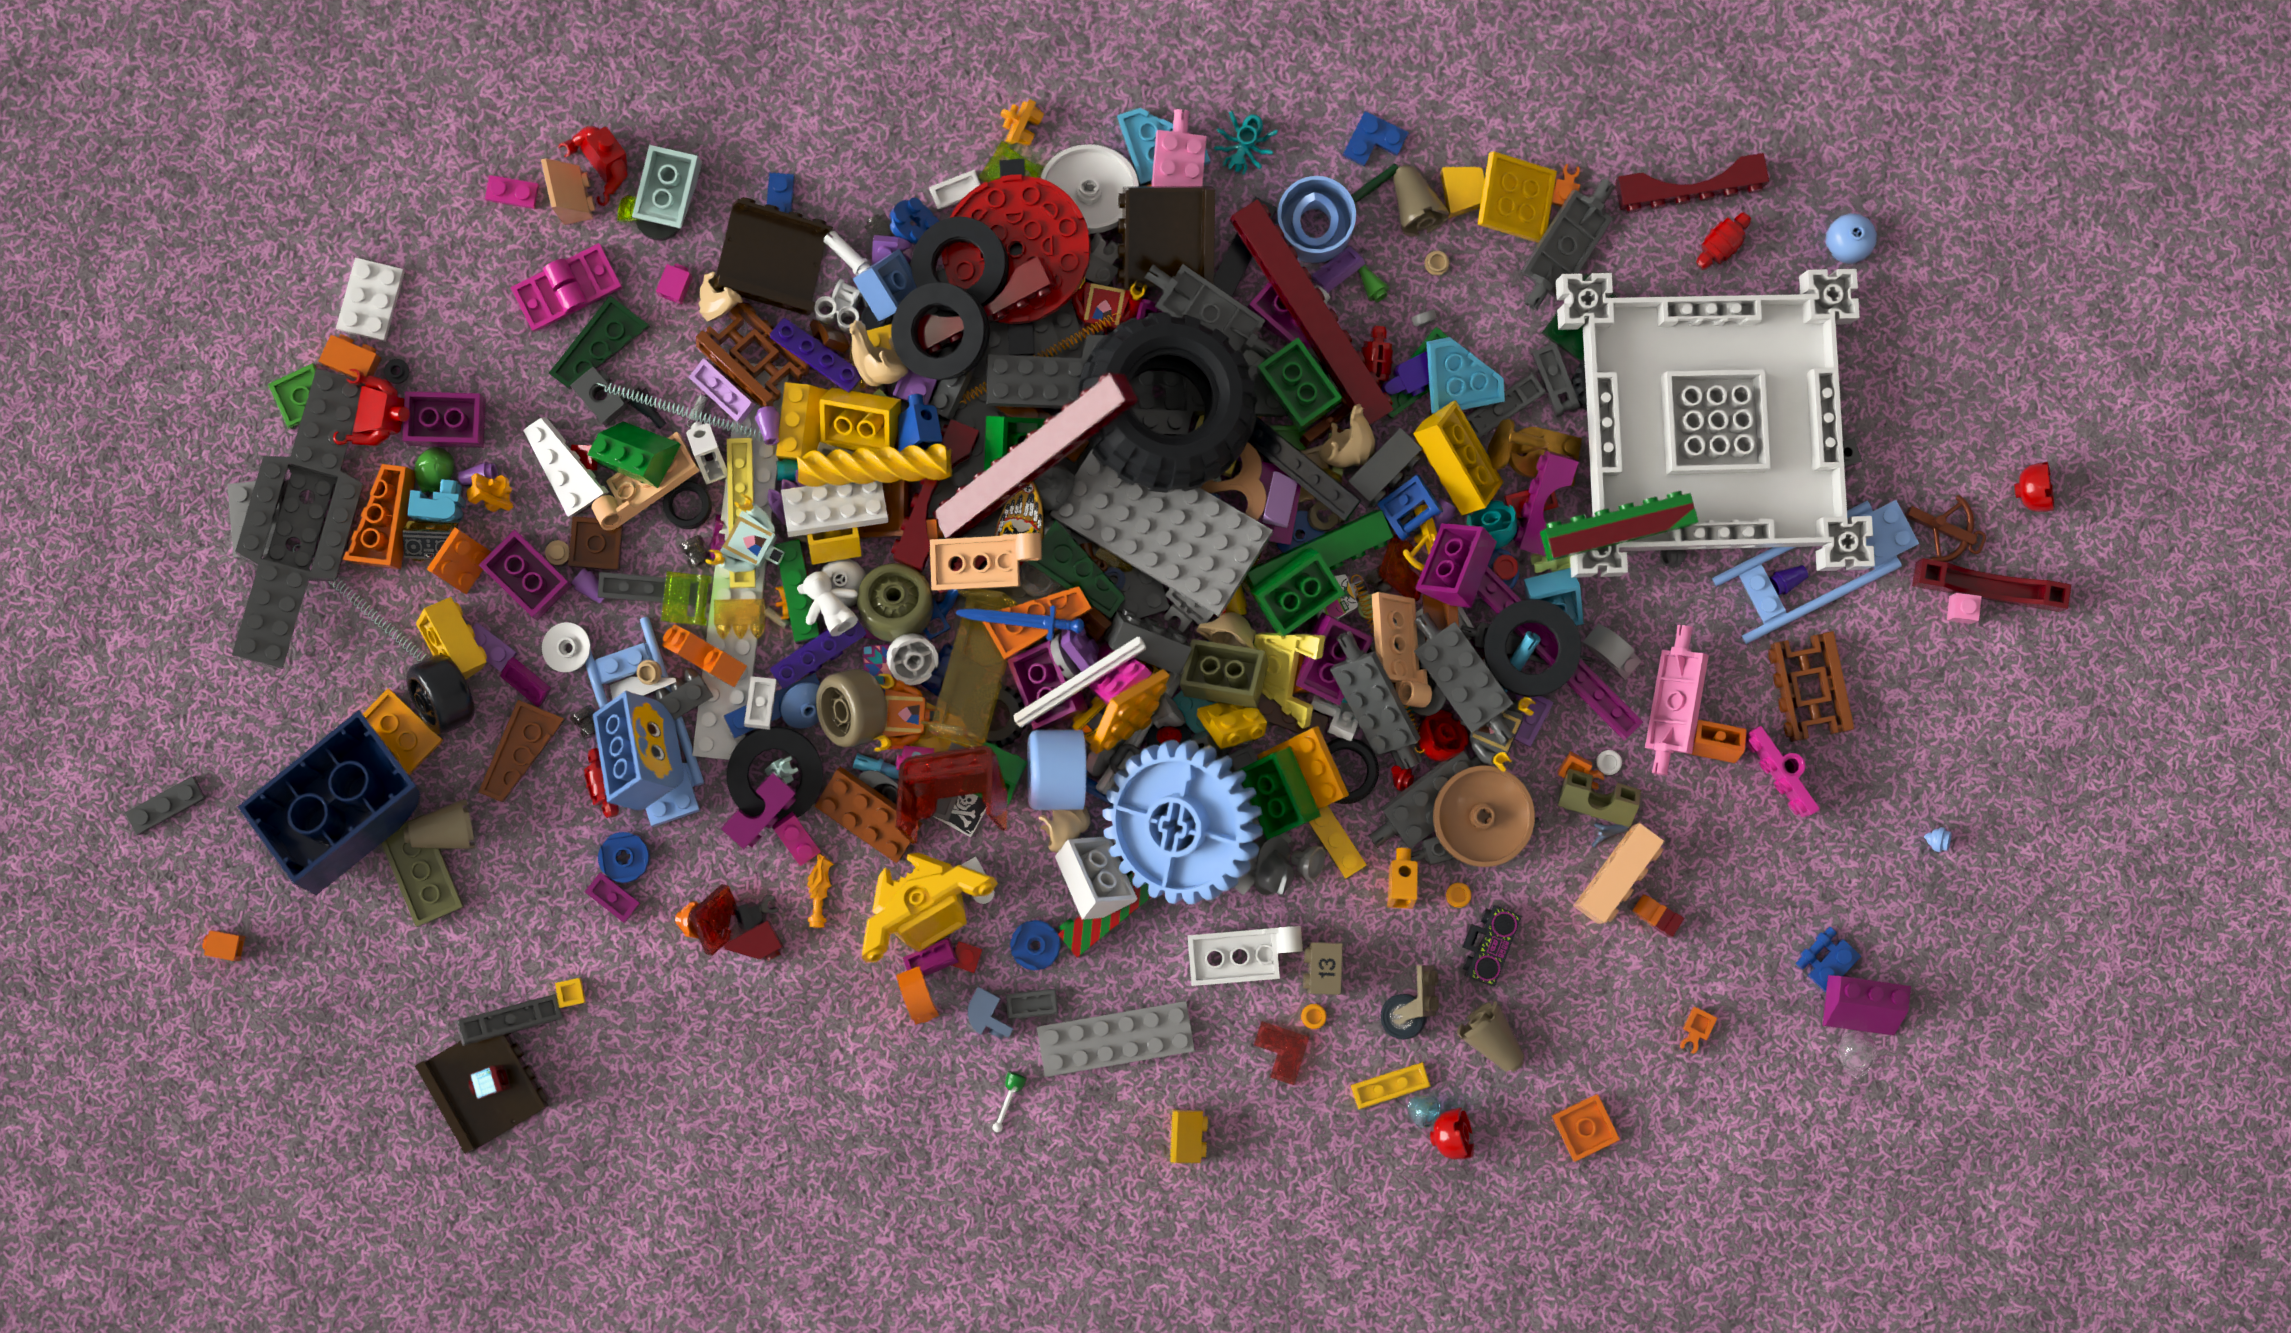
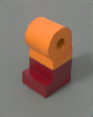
[1632,894,1685,938]

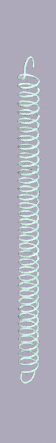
[597,383,764,442]
[293,544,429,661]

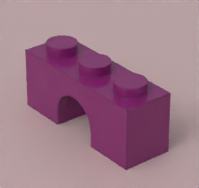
[721,771,796,849]

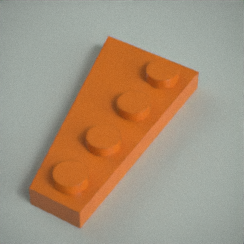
[983,586,1092,660]

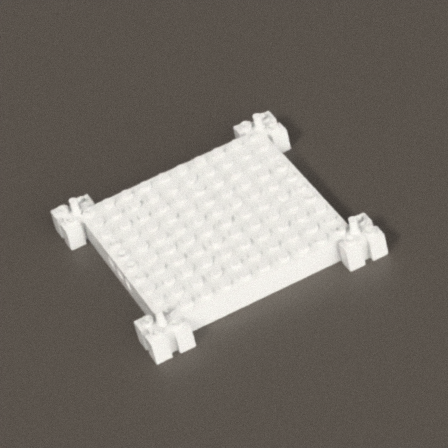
[1556,269,1875,578]

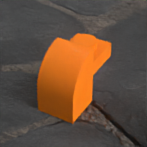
[896,966,939,1025]

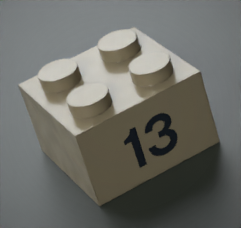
[1303,942,1343,995]

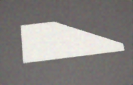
[610,676,676,700]

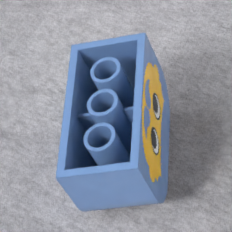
[593,691,684,810]

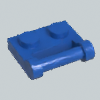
[1377,475,1443,541]

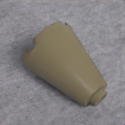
[1393,165,1449,237]
[403,799,475,849]
[1457,1001,1524,1072]

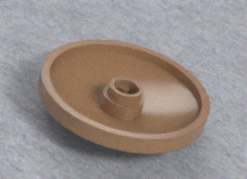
[1433,766,1535,867]

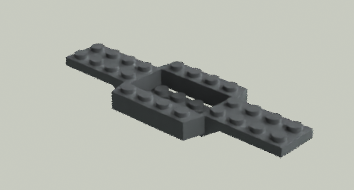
[987,335,1285,436]
[232,368,366,669]

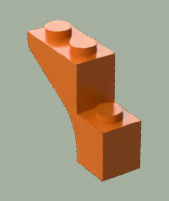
[661,624,747,687]

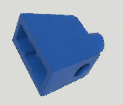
[898,394,942,452]

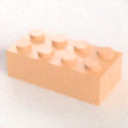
[1573,823,1664,924]

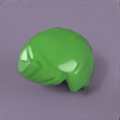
[414,447,455,493]

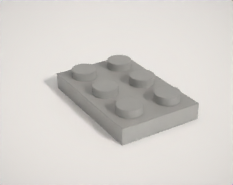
[228,481,282,559]

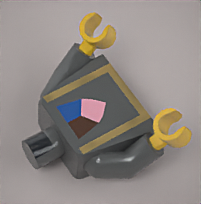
[1460,697,1536,772]

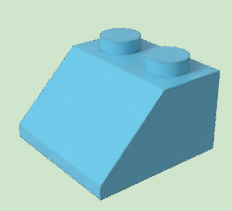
[1524,568,1584,626]

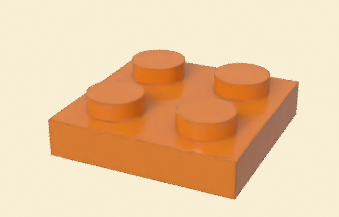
[427,528,492,594]
[1551,1093,1620,1162]

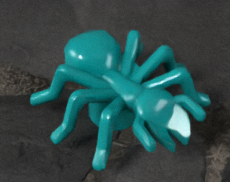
[1214,111,1278,175]

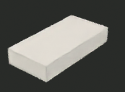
[929,170,981,212]

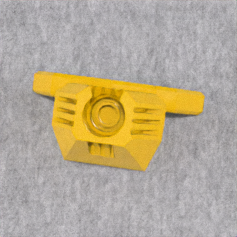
[861,852,998,963]

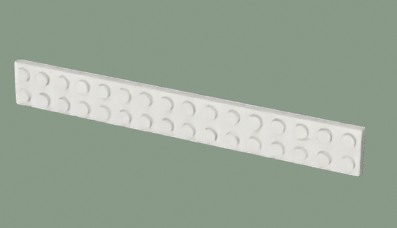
[692,363,789,760]

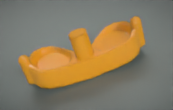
[775,586,790,620]

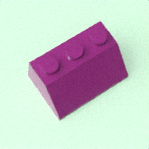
[1415,523,1497,608]
[1823,975,1911,1035]

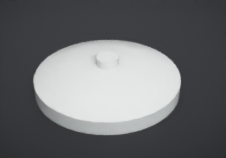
[1041,144,1139,234]

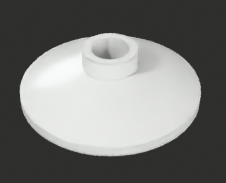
[542,622,591,673]

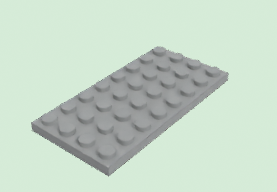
[1050,448,1273,617]

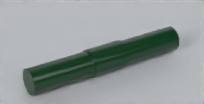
[1351,163,1399,204]

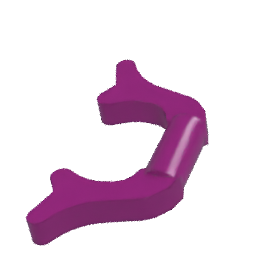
[710,514,726,559]

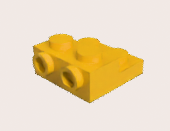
[1197,702,1267,749]

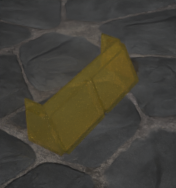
[921,589,1019,748]

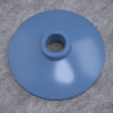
[780,682,820,728]

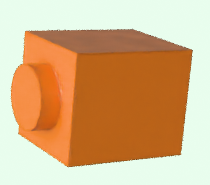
[202,930,246,961]

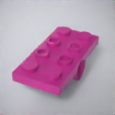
[510,243,622,333]
[1087,644,1152,706]
[1745,726,1820,817]

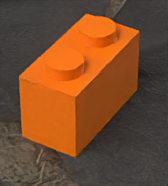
[318,334,382,379]
[1687,719,1746,763]

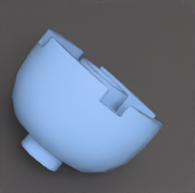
[1826,213,1877,264]

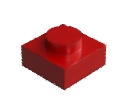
[571,445,597,470]
[951,941,983,973]

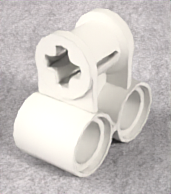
[814,279,862,334]

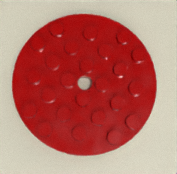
[942,174,1091,324]

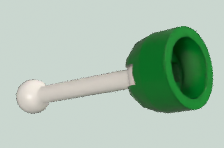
[993,1071,1027,1132]

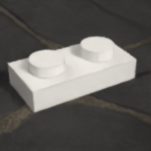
[744,676,777,730]

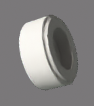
[1596,750,1622,775]

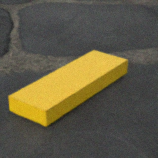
[1350,1062,1431,1110]

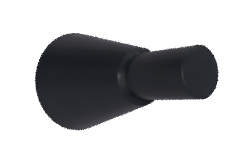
[628,387,667,430]

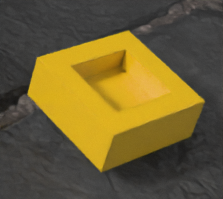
[555,978,586,1008]

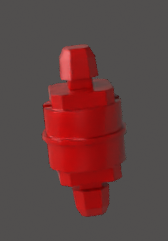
[1696,212,1751,270]
[1361,326,1393,389]
[584,748,619,818]

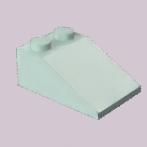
[632,145,702,229]

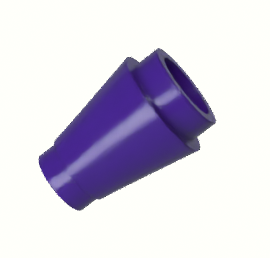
[1769,565,1809,595]

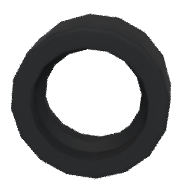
[663,480,712,530]

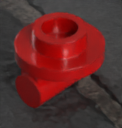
[1391,766,1414,792]

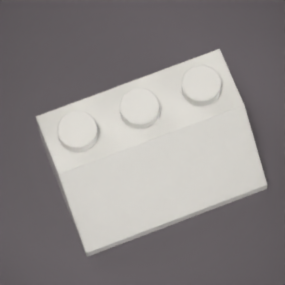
[1055,837,1137,920]

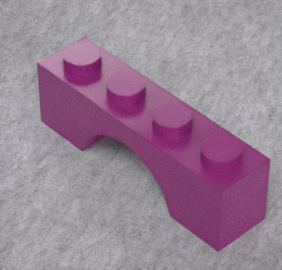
[1513,450,1579,556]

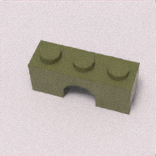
[1558,769,1641,827]

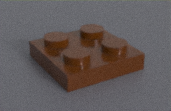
[568,516,624,571]

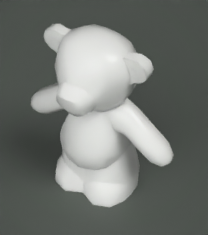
[797,568,858,636]

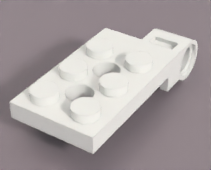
[1187,926,1303,986]

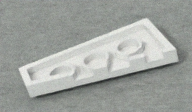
[523,417,609,517]

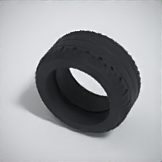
[1326,738,1379,804]

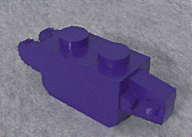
[1381,351,1429,397]

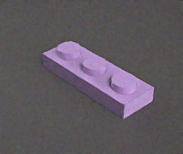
[689,358,757,424]

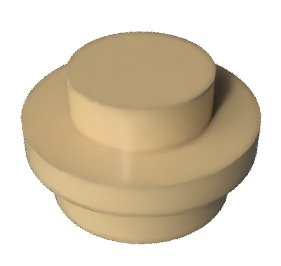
[1424,251,1449,276]
[545,540,570,565]
[637,660,662,685]

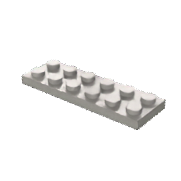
[1037,1001,1195,1077]

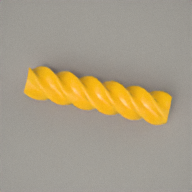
[797,444,952,487]

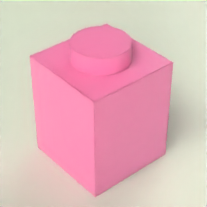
[1947,593,1982,624]

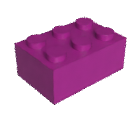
[403,391,486,448]
[479,529,573,621]
[1007,641,1088,730]

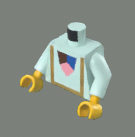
[706,494,785,573]

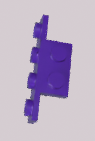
[770,318,862,393]
[770,621,866,689]

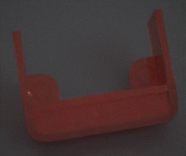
[896,746,1008,844]

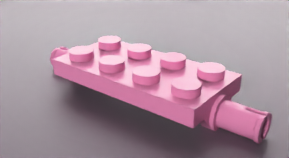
[1152,109,1207,186]
[1645,625,1709,776]

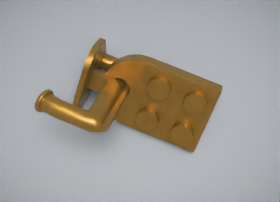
[1488,419,1582,487]

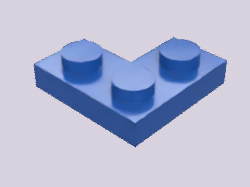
[1343,111,1409,167]

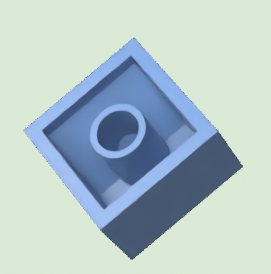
[853,249,917,321]

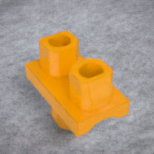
[1000,99,1044,146]
[466,473,514,512]

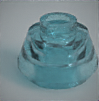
[1408,1095,1440,1128]

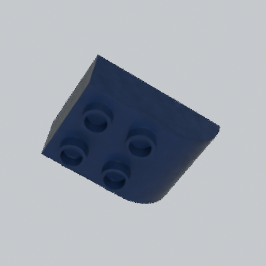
[237,710,420,895]

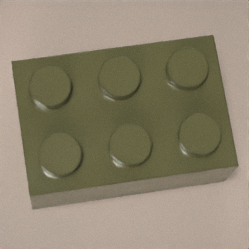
[1180,639,1269,708]

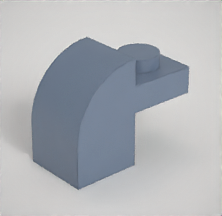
[968,987,1014,1040]

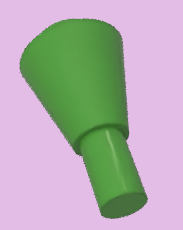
[1357,265,1390,302]

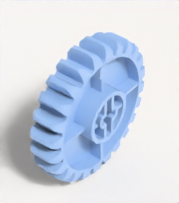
[1103,740,1263,905]

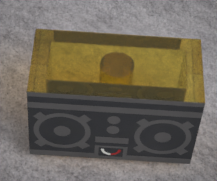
[402,521,458,561]

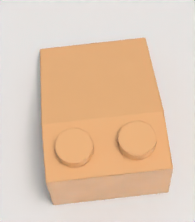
[541,158,596,225]

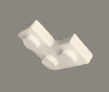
[1311,694,1358,741]

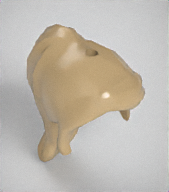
[699,271,742,322]
[850,320,909,386]
[1320,404,1375,469]
[1039,806,1090,853]

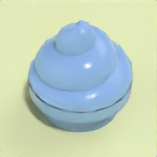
[1924,827,1952,852]

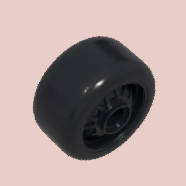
[406,654,475,734]

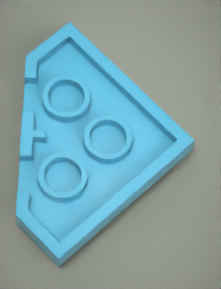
[1117,108,1210,186]
[1426,337,1505,414]

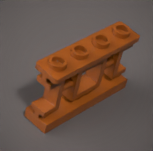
[696,302,809,408]
[1768,631,1854,742]

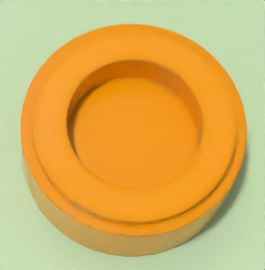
[1445,882,1471,908]
[1301,1004,1327,1029]

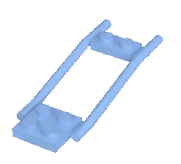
[1712,500,1919,644]
[585,617,704,827]

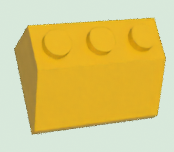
[776,382,829,461]
[820,388,901,453]
[416,597,487,680]

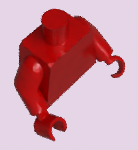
[558,126,628,206]
[333,369,410,446]

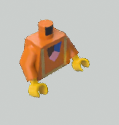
[873,673,941,752]

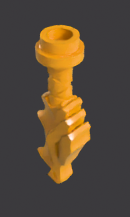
[807,854,834,928]

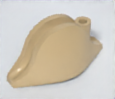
[1196,612,1257,649]

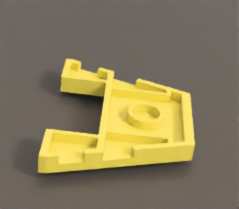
[1254,632,1325,728]

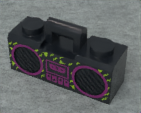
[1462,905,1522,987]

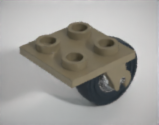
[1380,965,1439,1040]

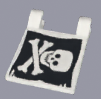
[912,762,990,837]

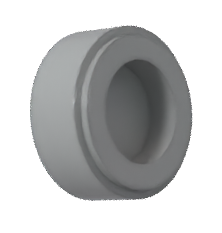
[1411,310,1437,327]

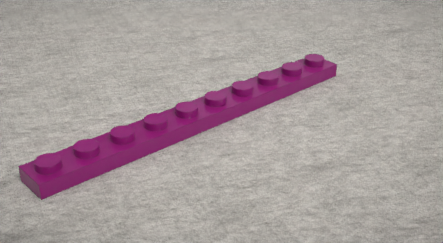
[1477,566,1643,741]

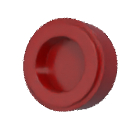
[1493,555,1518,581]

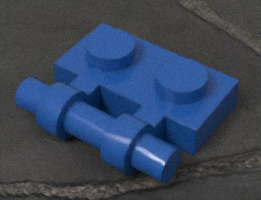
[1795,927,1861,993]

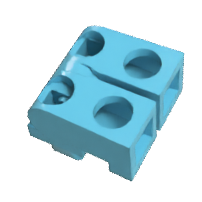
[407,479,466,525]

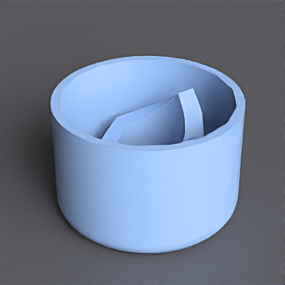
[1275,176,1356,263]
[1027,730,1086,810]

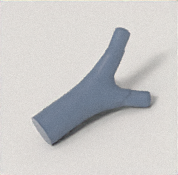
[1592,822,1629,848]

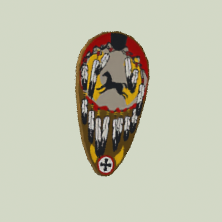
[994,482,1044,566]

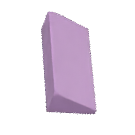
[1263,471,1297,528]

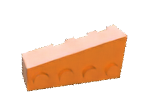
[343,464,415,570]

